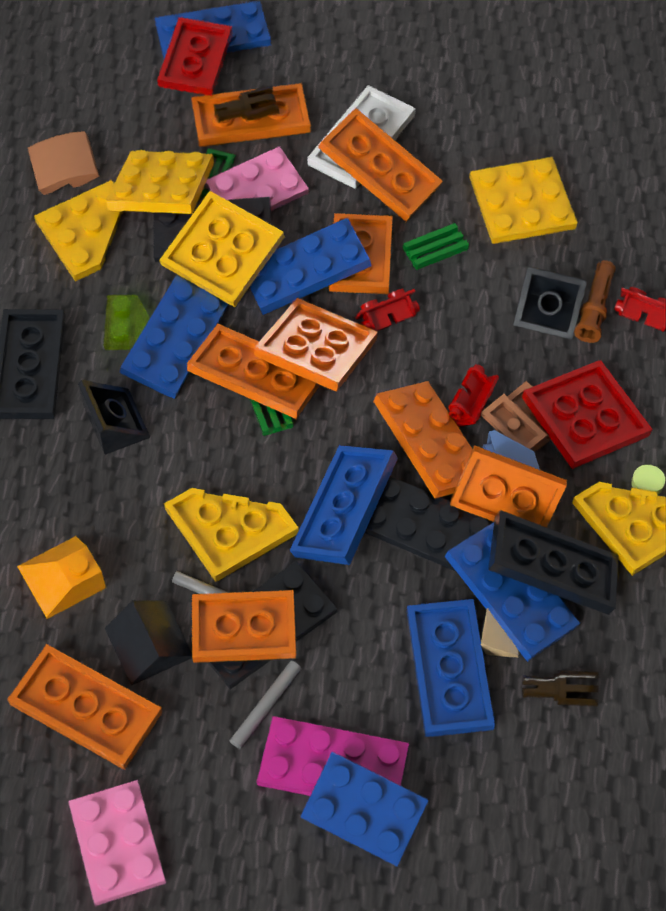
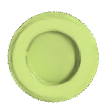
[632,465,665,495]

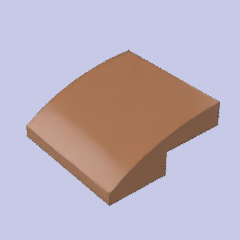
[28,131,99,195]
[481,381,551,451]

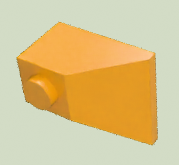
[17,536,106,619]

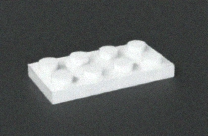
[308,86,415,189]

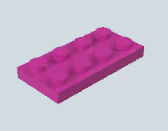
[257,716,409,796]

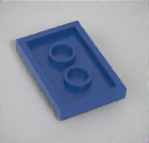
[300,751,428,866]

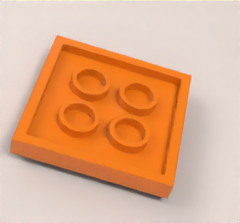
[254,298,378,392]

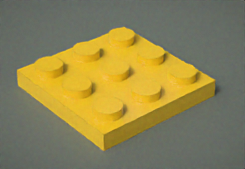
[106,150,214,214]
[470,157,577,244]
[160,191,285,307]

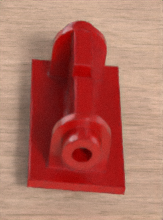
[614,287,666,332]
[355,288,420,331]
[448,364,499,426]

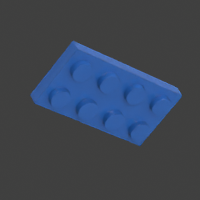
[155,1,271,59]
[250,218,372,315]
[120,275,229,399]
[290,445,398,565]
[445,522,580,662]
[407,599,495,737]

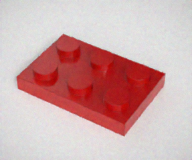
[157,17,232,96]

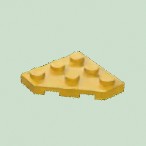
[34,180,124,281]
[572,482,666,576]
[164,488,299,582]

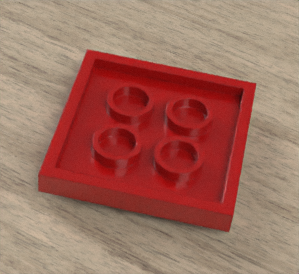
[521,360,653,469]

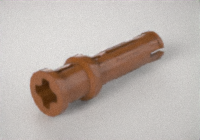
[574,260,616,343]

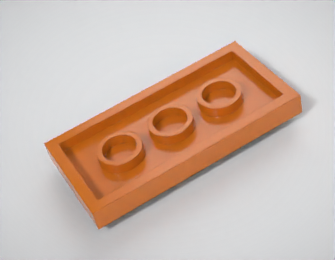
[191,83,310,147]
[318,108,443,222]
[187,324,320,419]
[373,381,473,499]
[7,644,163,770]

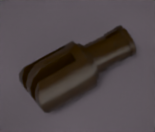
[214,86,280,123]
[522,670,599,706]

